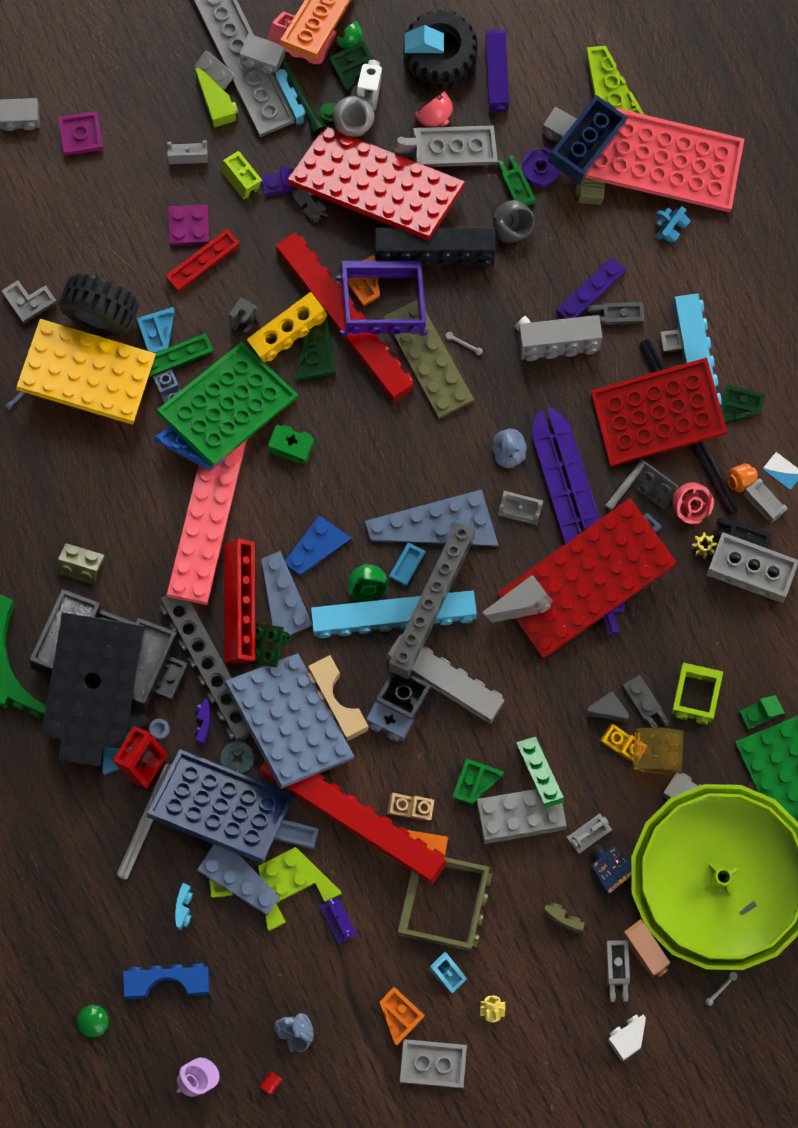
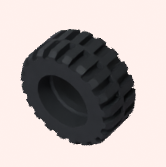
[403,9,478,88]
[59,273,139,336]

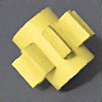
[691,532,717,559]
[480,996,505,1022]

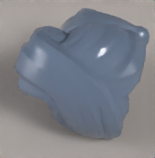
[492,428,527,469]
[274,1013,314,1052]

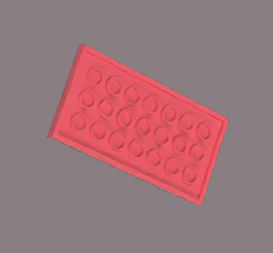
[585,108,744,212]

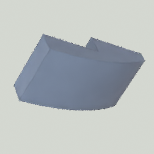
[153,369,181,404]

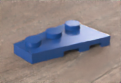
[154,426,226,471]
[285,516,352,576]

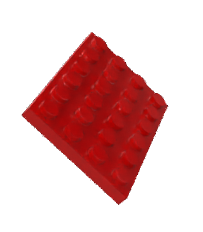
[591,357,728,467]

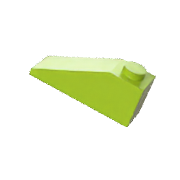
[195,67,238,127]

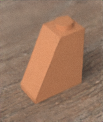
[621,919,670,978]

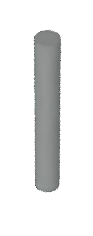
[605,459,646,510]

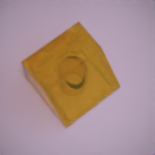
[633,728,684,775]

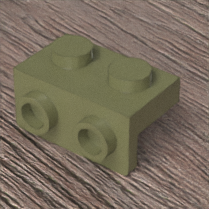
[56,543,104,585]

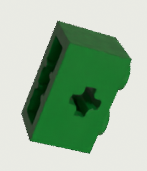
[268,424,314,466]

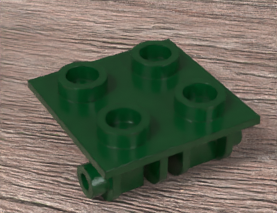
[250,623,291,668]

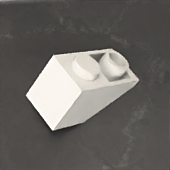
[607,1014,646,1061]

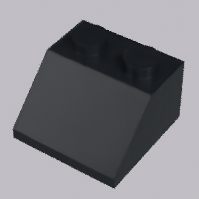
[376,672,432,720]

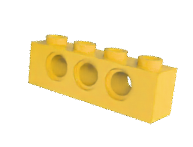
[247,292,328,363]

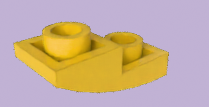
[600,724,648,764]

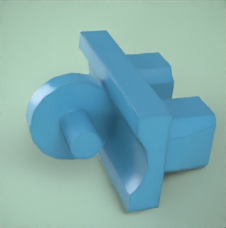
[655,206,691,243]

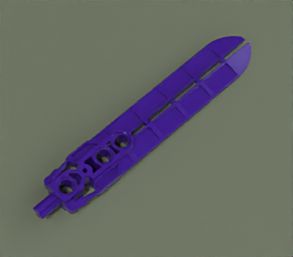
[532,408,625,636]

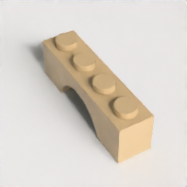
[307,655,368,742]

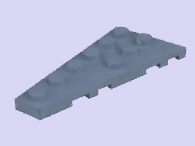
[365,489,499,548]

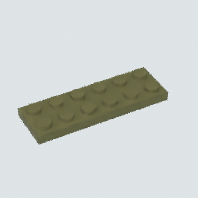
[384,300,474,420]

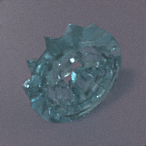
[221,741,254,774]

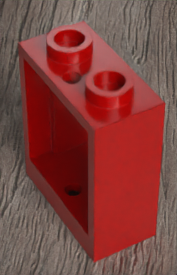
[113,726,168,789]

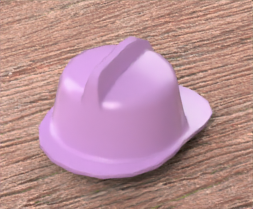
[177,1058,219,1097]

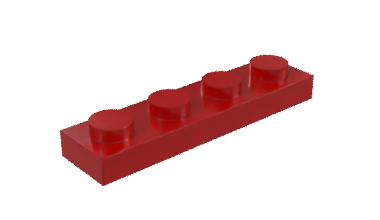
[165,229,240,292]

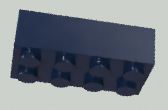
[548,95,628,184]

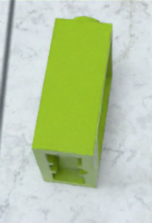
[671,663,723,724]

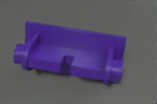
[320,897,357,944]

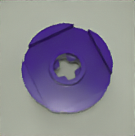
[522,148,560,188]

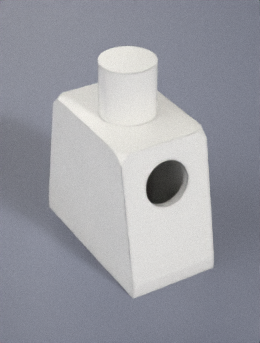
[357,60,382,111]

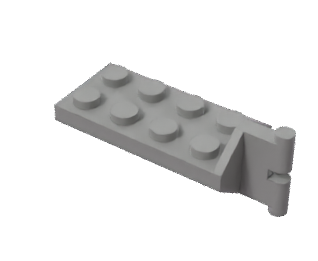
[393,125,498,167]

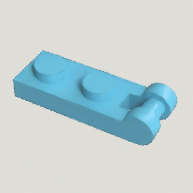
[276,69,305,126]

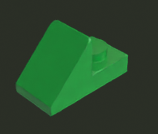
[739,695,785,731]

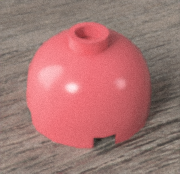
[413,91,453,128]
[672,482,714,524]

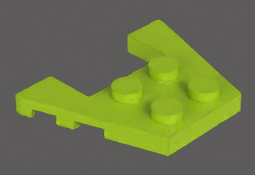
[259,847,342,931]

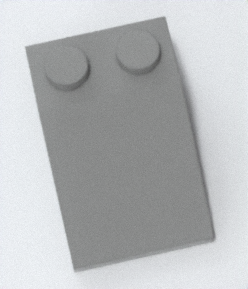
[483,575,553,623]

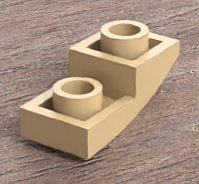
[387,793,434,821]

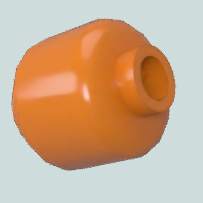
[727,463,758,493]

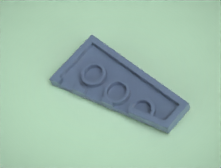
[261,551,313,636]
[197,844,279,916]

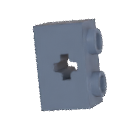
[366,702,414,742]

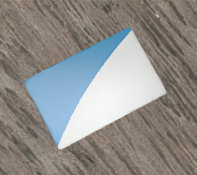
[763,452,798,490]

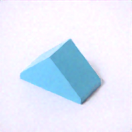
[405,25,444,53]
[429,952,467,993]

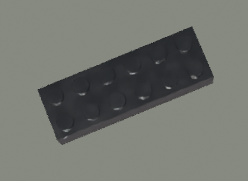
[375,228,495,267]

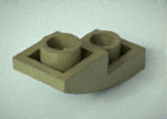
[544,903,585,934]

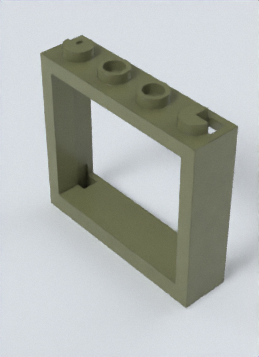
[398,857,492,951]

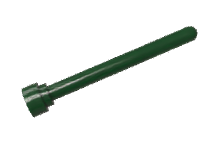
[280,58,327,136]

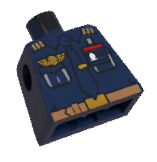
[589,844,632,897]

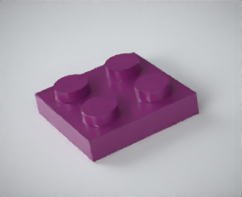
[58,111,103,156]
[168,205,209,246]

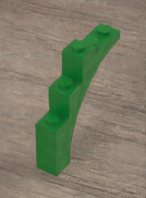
[0,594,46,719]

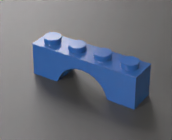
[123,963,210,999]

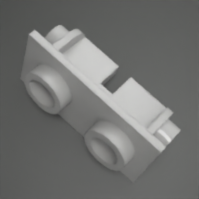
[567,814,612,854]

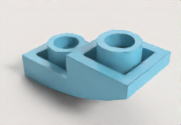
[175,883,193,931]

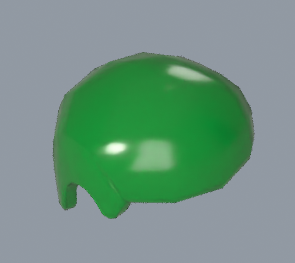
[335,20,363,49]
[77,1004,109,1038]

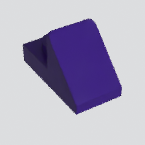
[261,166,296,196]

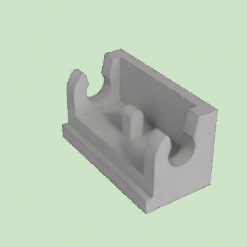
[167,140,208,164]
[744,478,787,524]
[498,491,543,526]

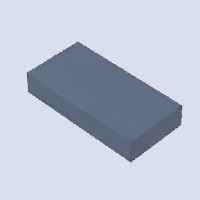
[274,820,319,849]

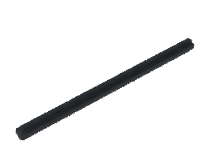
[640,339,739,514]

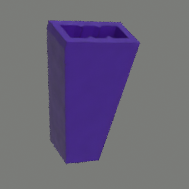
[485,29,509,113]

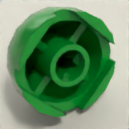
[347,564,389,602]

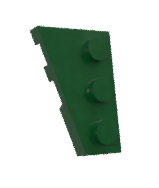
[296,317,336,381]

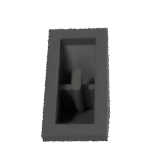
[587,691,629,723]

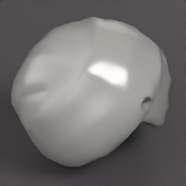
[333,96,374,137]

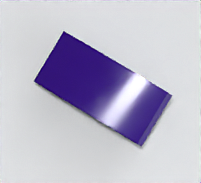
[194,699,211,746]

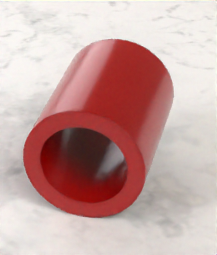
[259,1071,282,1095]

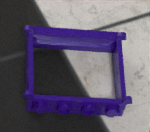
[336,261,428,336]

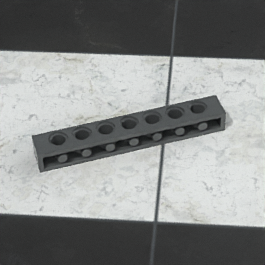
[389,522,475,679]
[159,595,252,743]

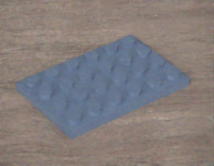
[224,653,354,789]

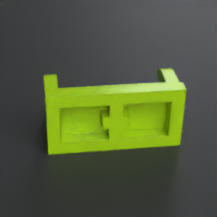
[220,151,262,200]

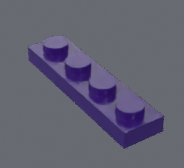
[556,257,626,319]

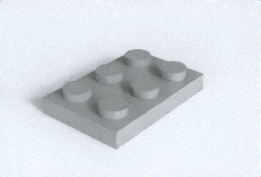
[400,1039,467,1088]

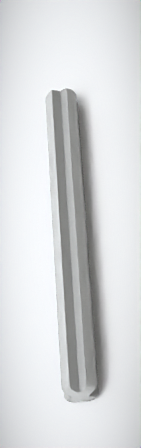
[117,764,171,879]

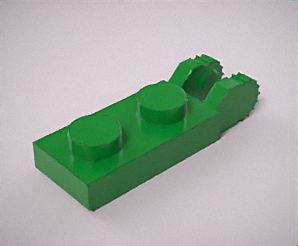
[497,155,536,206]

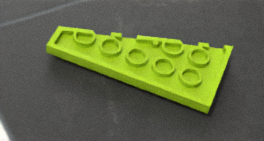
[585,46,644,115]

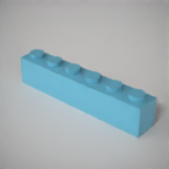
[673,294,722,405]

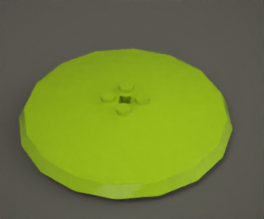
[631,784,798,970]

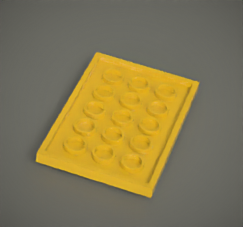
[16,319,156,425]

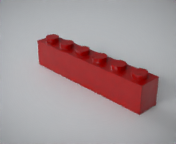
[224,539,255,666]

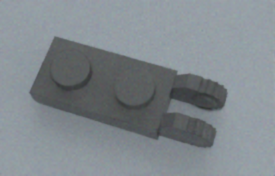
[587,302,644,325]
[622,675,669,733]

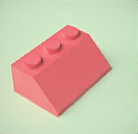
[267,12,337,64]

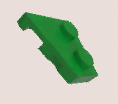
[453,758,504,805]

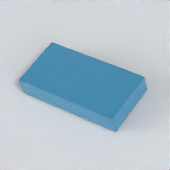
[389,542,426,588]

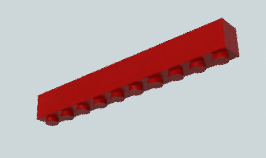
[276,232,414,403]
[260,761,447,885]

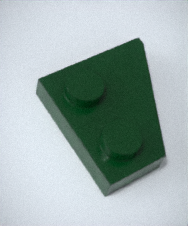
[329,41,372,92]
[721,385,765,422]

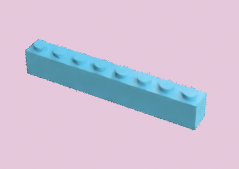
[311,590,477,638]

